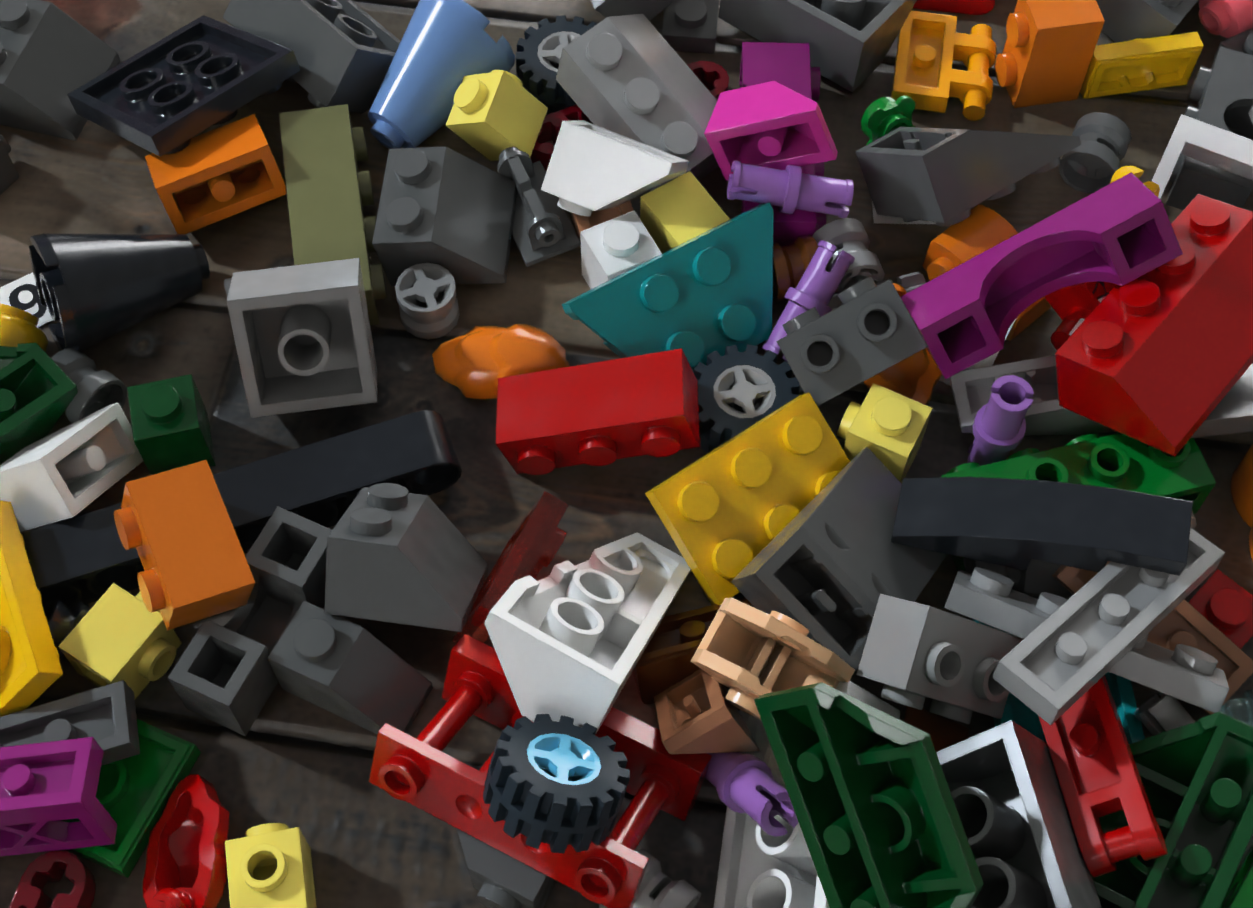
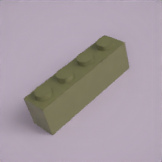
[279,104,387,325]

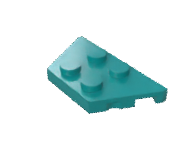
[561,202,774,373]

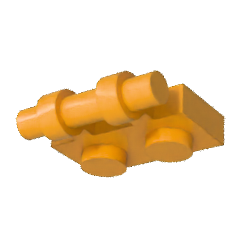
[891,10,996,121]

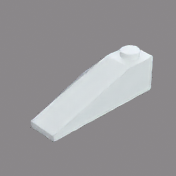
[484,532,691,735]

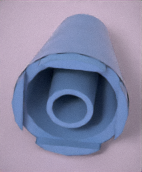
[368,0,515,149]

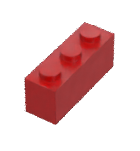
[496,348,700,475]

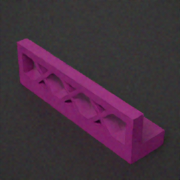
[0,737,118,857]

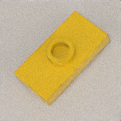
[1080,31,1204,99]

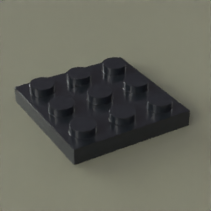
[67,15,301,157]

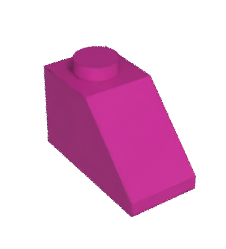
[704,81,838,181]

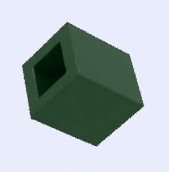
[127,374,216,475]

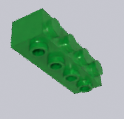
[941,433,1216,571]

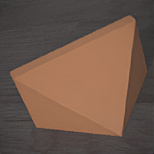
[654,669,761,754]

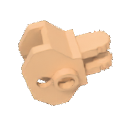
[691,597,855,720]

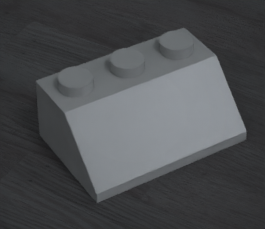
[556,14,719,191]

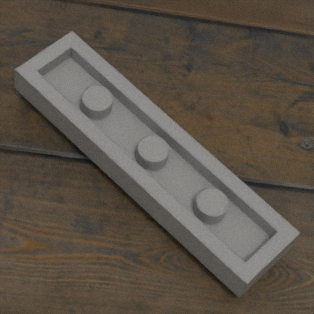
[992,527,1225,725]
[944,567,1230,713]

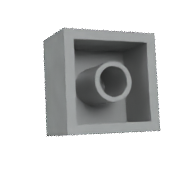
[227,258,378,418]

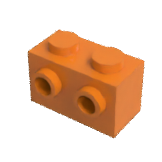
[995,0,1105,108]
[145,114,287,234]
[114,460,256,631]

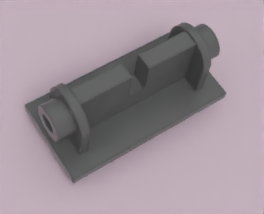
[497,147,581,267]

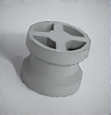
[395,263,460,340]

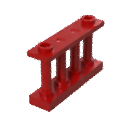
[369,634,712,908]

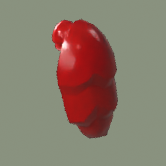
[143,774,229,908]

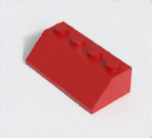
[1055,194,1253,456]

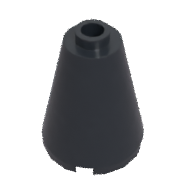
[29,233,210,352]

